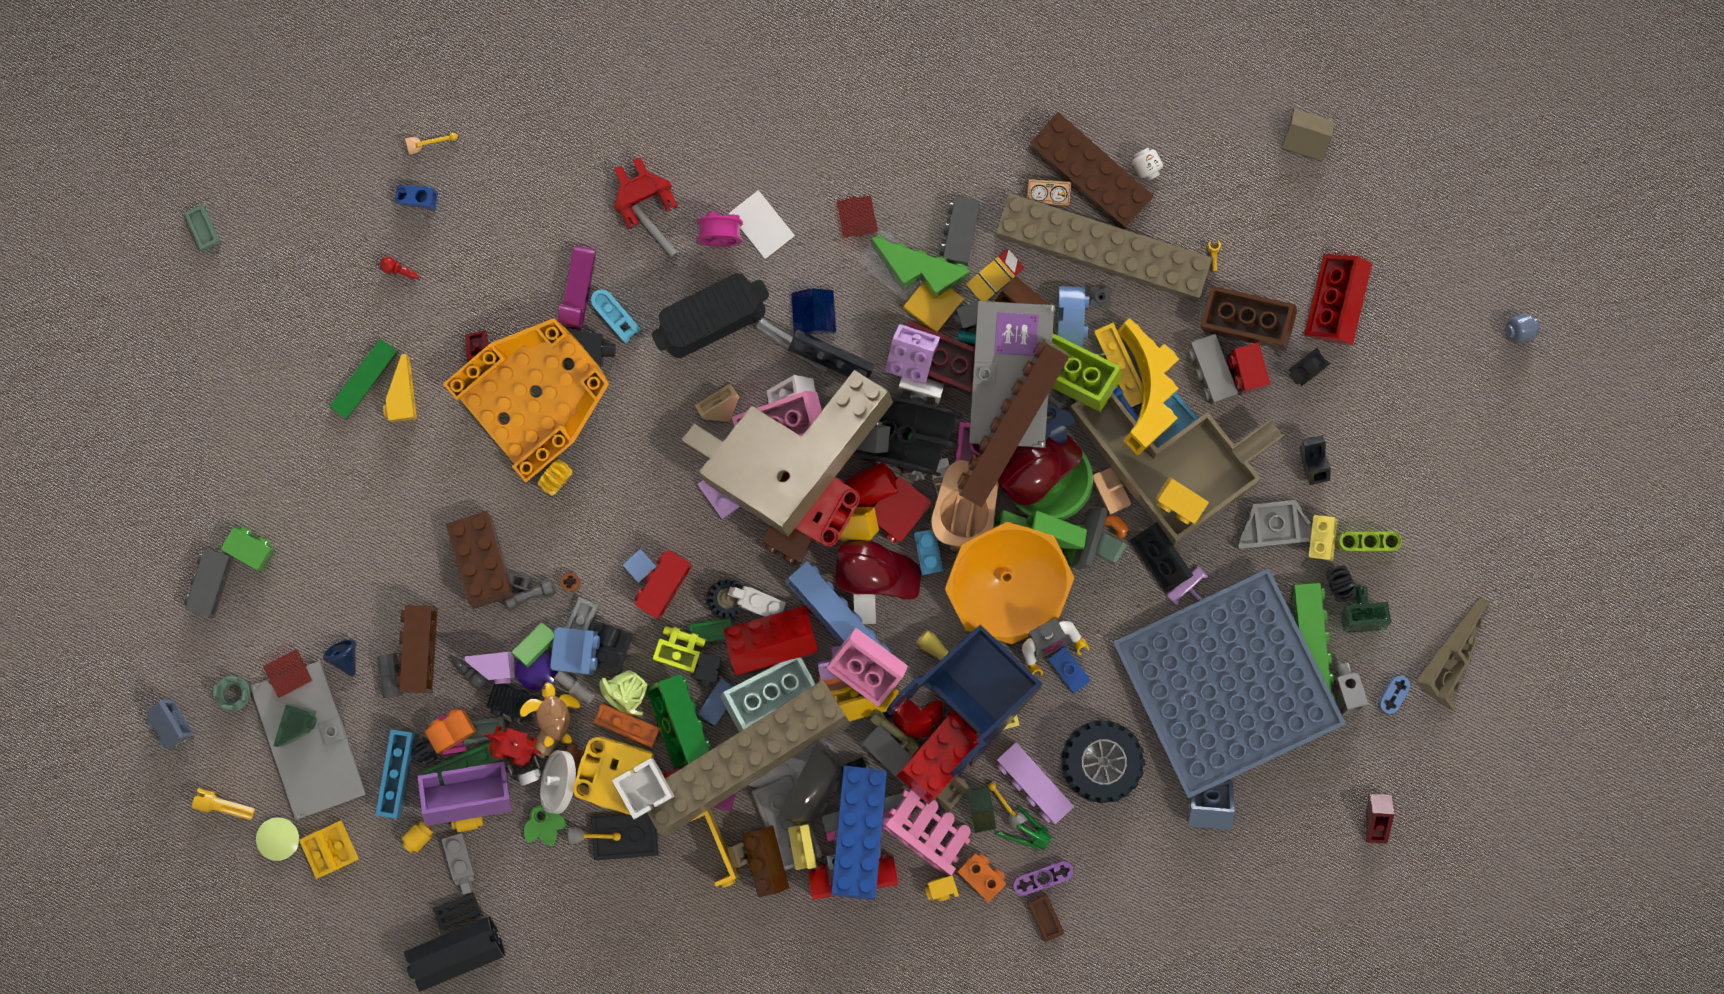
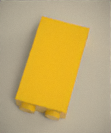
[692,809,738,888]

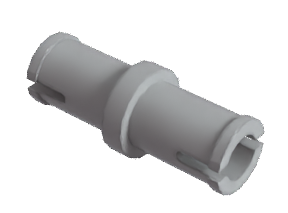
[553,671,596,705]

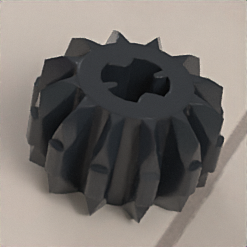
[1326,565,1356,603]

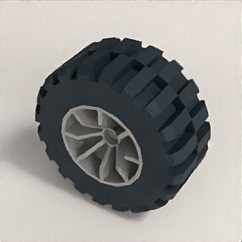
[1061,720,1145,803]

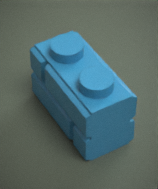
[913,529,943,576]

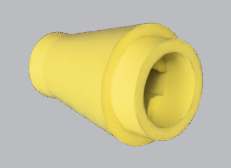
[916,630,949,661]

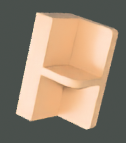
[1093,467,1131,515]

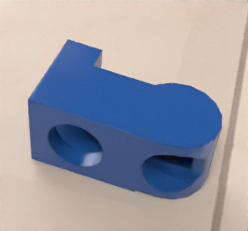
[395,185,438,211]

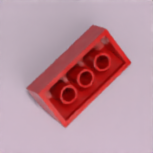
[1304,254,1373,345]
[808,853,898,900]

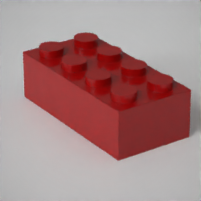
[723,605,819,675]
[896,709,979,805]

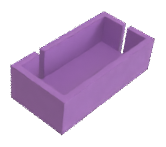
[418,762,512,826]

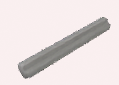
[756,319,829,372]

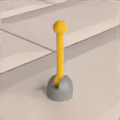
[988,782,1027,830]
[568,827,621,844]

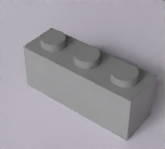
[1188,334,1238,405]

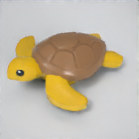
[520,682,580,748]

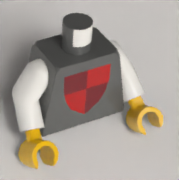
[1022,618,1089,676]

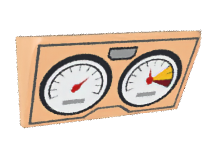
[1027,180,1071,206]

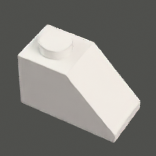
[767,375,815,404]
[853,594,876,624]

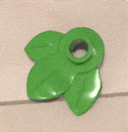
[524,805,566,846]

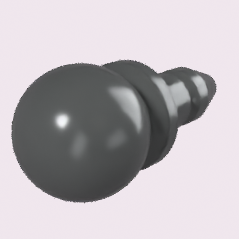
[452,658,486,688]

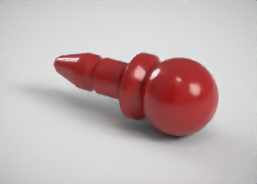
[380,257,419,279]

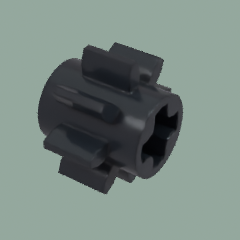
[412,737,437,764]

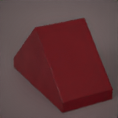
[465,330,489,362]

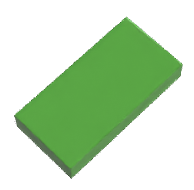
[512,623,554,668]

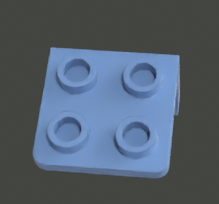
[550,627,600,675]

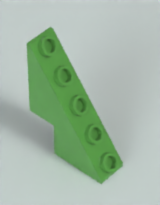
[871,236,969,299]
[993,510,1087,549]

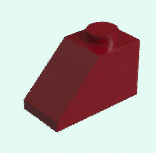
[1366,794,1394,843]

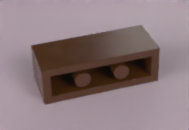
[742,825,789,897]

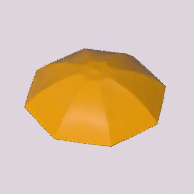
[945,522,1074,644]

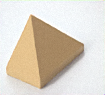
[694,383,739,422]

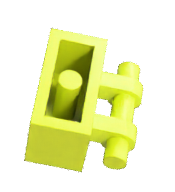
[653,626,706,674]

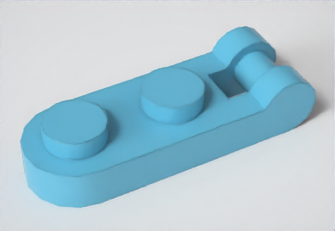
[591,289,642,344]

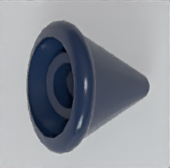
[323,639,356,676]

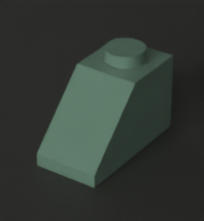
[1095,533,1127,565]

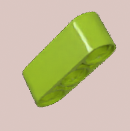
[1336,532,1402,552]

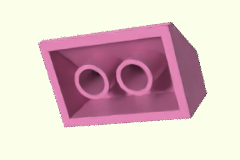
[826,628,908,707]

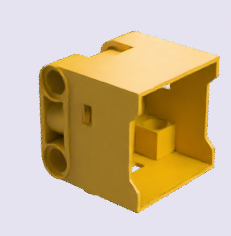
[573,736,655,815]

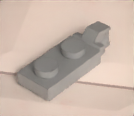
[441,833,475,895]

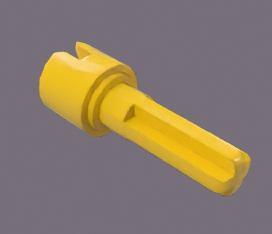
[192,788,255,820]

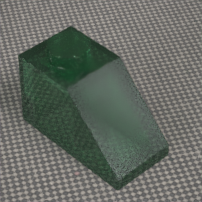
[273,704,317,747]
[967,786,996,833]

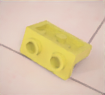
[1309,515,1338,562]
[788,823,817,870]

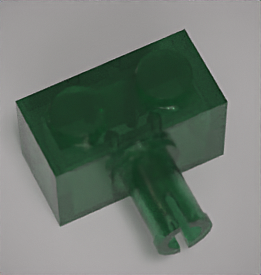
[1340,586,1391,633]

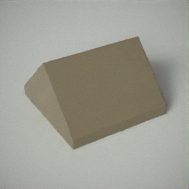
[1281,108,1335,162]

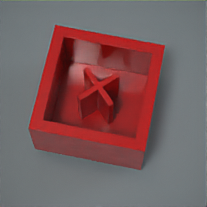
[1227,343,1270,395]

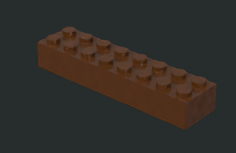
[957,339,1070,507]

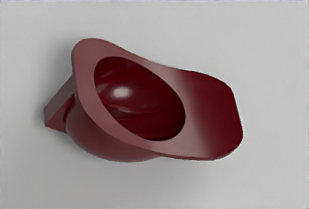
[998,434,1083,506]
[835,540,921,600]

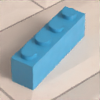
[375,729,416,819]

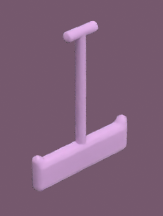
[1167,566,1208,605]

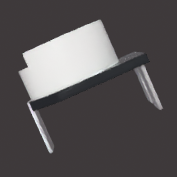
[508,755,541,786]

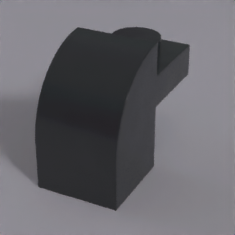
[1300,435,1331,485]

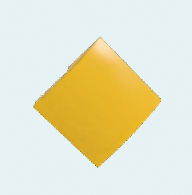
[903,283,964,332]
[299,820,359,879]

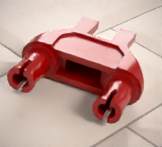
[614,157,678,230]

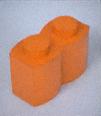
[424,708,477,754]

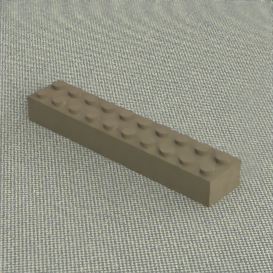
[995,193,1212,302]
[647,680,849,838]

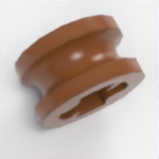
[560,572,581,592]

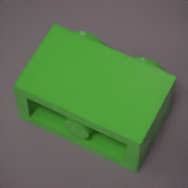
[221,526,275,571]

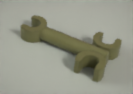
[870,709,920,756]

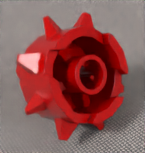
[484,725,541,767]

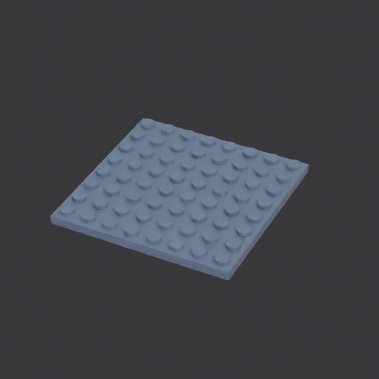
[1113,568,1346,799]

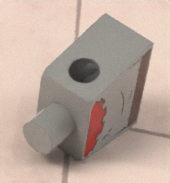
[1334,663,1369,716]

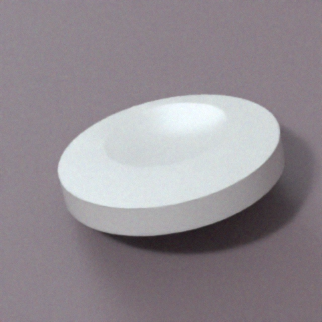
[540,750,576,814]

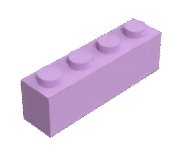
[996,742,1074,824]

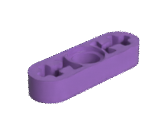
[1013,861,1074,895]

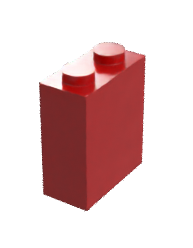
[875,476,933,544]

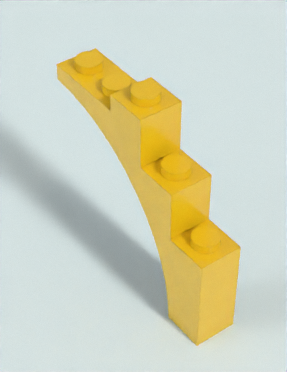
[1118,318,1179,456]

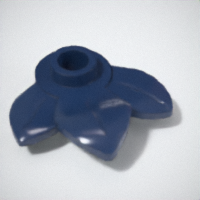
[1045,404,1076,444]

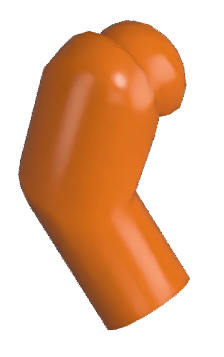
[1104,515,1128,538]

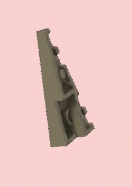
[1416,598,1490,709]

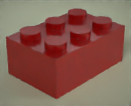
[634,550,693,620]

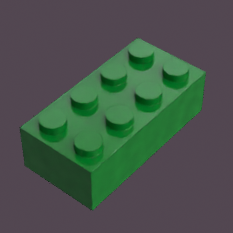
[646,674,711,769]

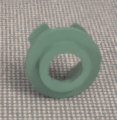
[212,676,251,711]

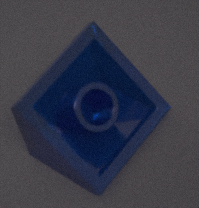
[791,288,836,334]

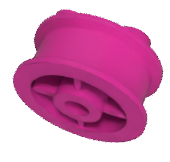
[696,212,743,247]

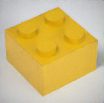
[1155,477,1209,525]

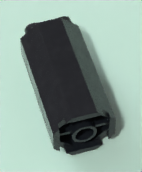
[404,916,506,992]

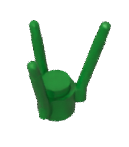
[996,805,1052,851]

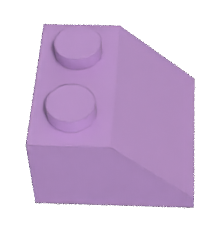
[465,652,516,684]

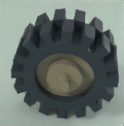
[706,579,743,619]

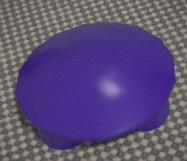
[515,650,558,690]

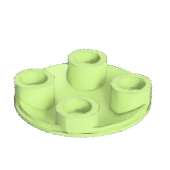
[256,817,299,861]

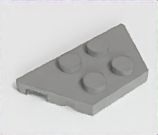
[1237,500,1312,549]

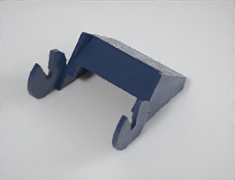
[886,624,1042,779]

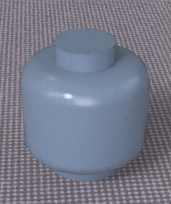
[1505,314,1539,343]

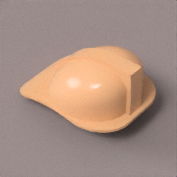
[931,460,998,551]

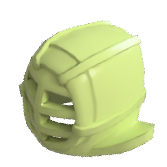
[599,670,648,716]

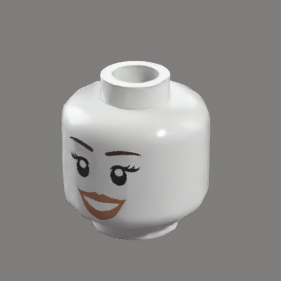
[1132,148,1163,180]

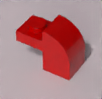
[893,699,943,737]

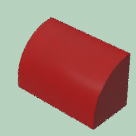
[847,462,898,507]

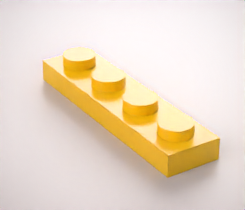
[1094,322,1143,407]

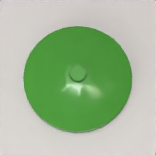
[1013,451,1094,520]

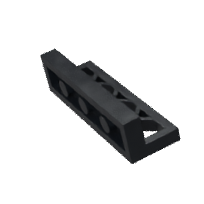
[788,330,874,379]

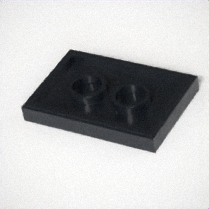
[1129,522,1194,593]
[591,813,659,861]

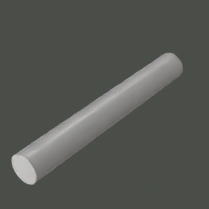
[632,204,678,258]

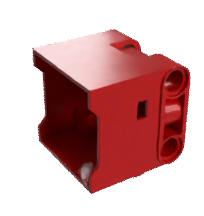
[780,472,860,547]

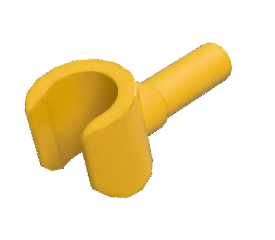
[1207,240,1221,271]

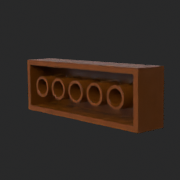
[1029,112,1153,230]

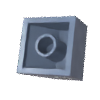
[146,699,195,750]
[1187,780,1235,830]

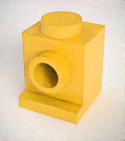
[925,875,959,902]

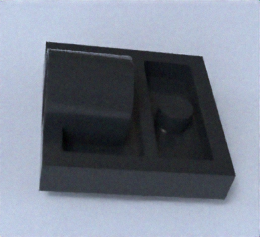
[589,620,634,674]

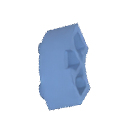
[1057,286,1089,347]

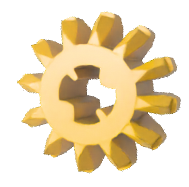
[538,459,572,496]

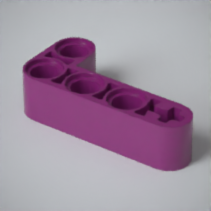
[558,246,596,330]

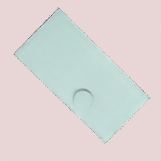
[720,657,816,732]

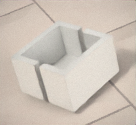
[612,758,675,819]

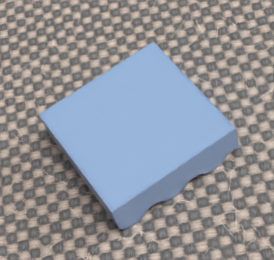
[623,549,656,583]

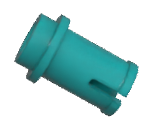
[957,330,976,346]

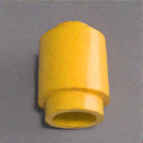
[451,817,483,833]
[402,820,434,853]

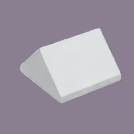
[896,377,944,406]

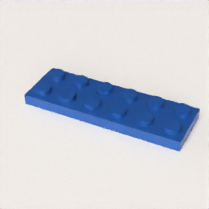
[831,766,887,900]

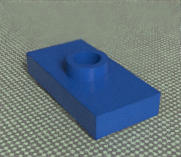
[1047,646,1091,693]

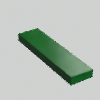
[329,339,398,419]
[420,742,507,786]

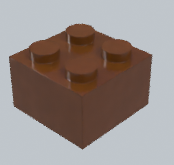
[762,526,813,565]

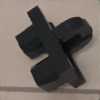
[1289,348,1330,386]

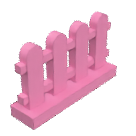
[882,789,971,875]

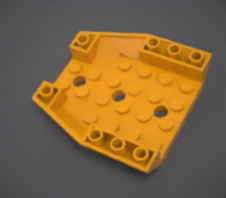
[443,318,609,483]

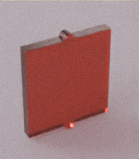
[837,195,878,238]
[263,649,313,698]

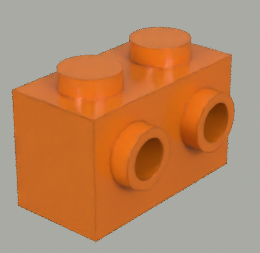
[957,852,1006,902]

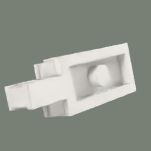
[727,586,786,617]

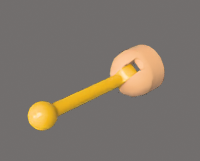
[405,133,457,155]

